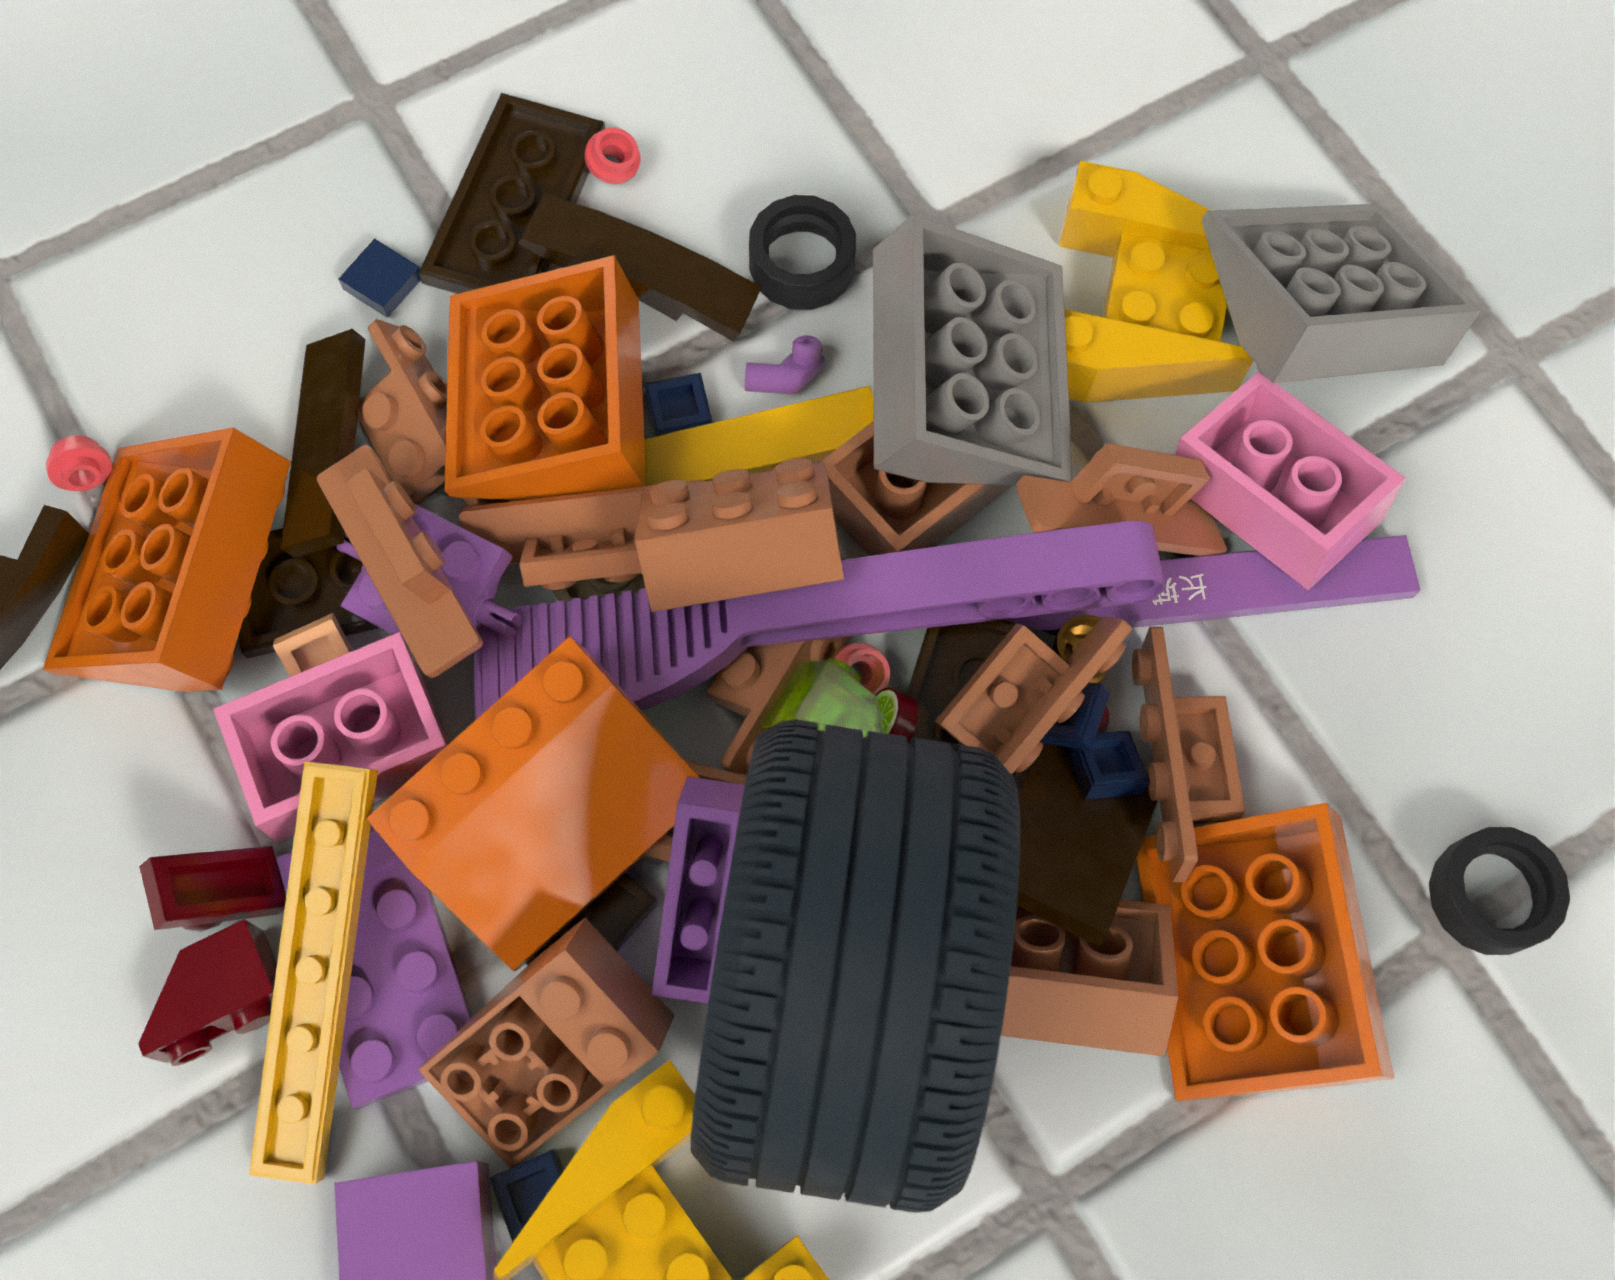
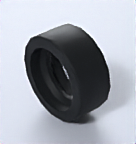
[749,195,856,310]
[1429,827,1570,955]

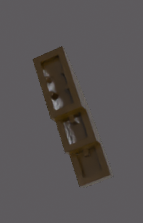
[518,193,762,341]
[0,505,89,670]

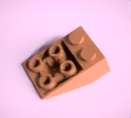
[418,917,675,1168]

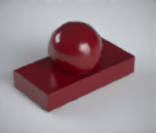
[139,846,286,932]

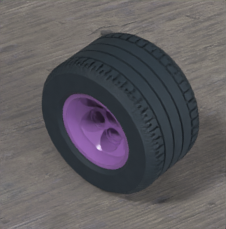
[690,719,1020,1213]

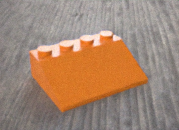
[444,255,646,500]
[43,427,291,692]
[366,636,701,971]
[1137,803,1395,1101]

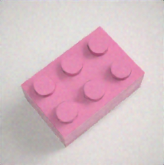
[1175,371,1406,590]
[213,632,450,844]

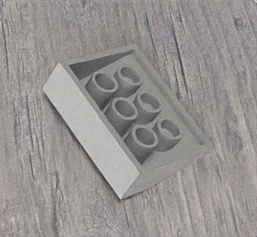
[1201,204,1482,384]
[873,214,1073,485]

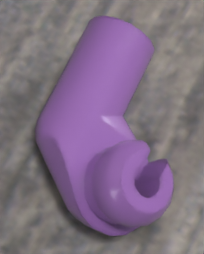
[745,335,825,394]

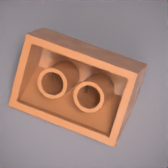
[1001,899,1178,1057]

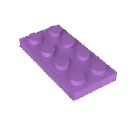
[276,825,473,1109]

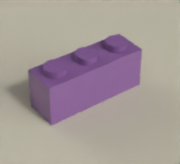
[651,776,745,1004]

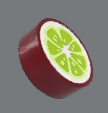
[861,687,918,743]

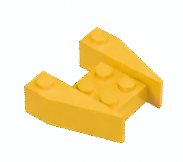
[1059,160,1254,403]
[493,1060,829,1280]

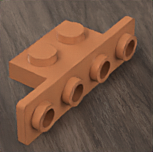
[357,319,509,507]
[1015,443,1227,556]
[317,445,483,678]
[459,480,704,590]
[706,558,853,774]
[935,616,1132,774]
[1132,627,1245,882]

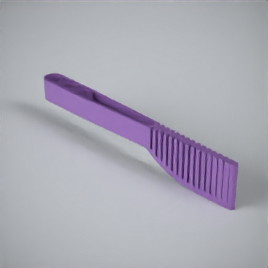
[474,521,1165,720]

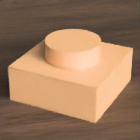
[273,613,353,677]

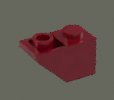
[138,919,277,1066]

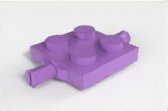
[337,504,522,639]

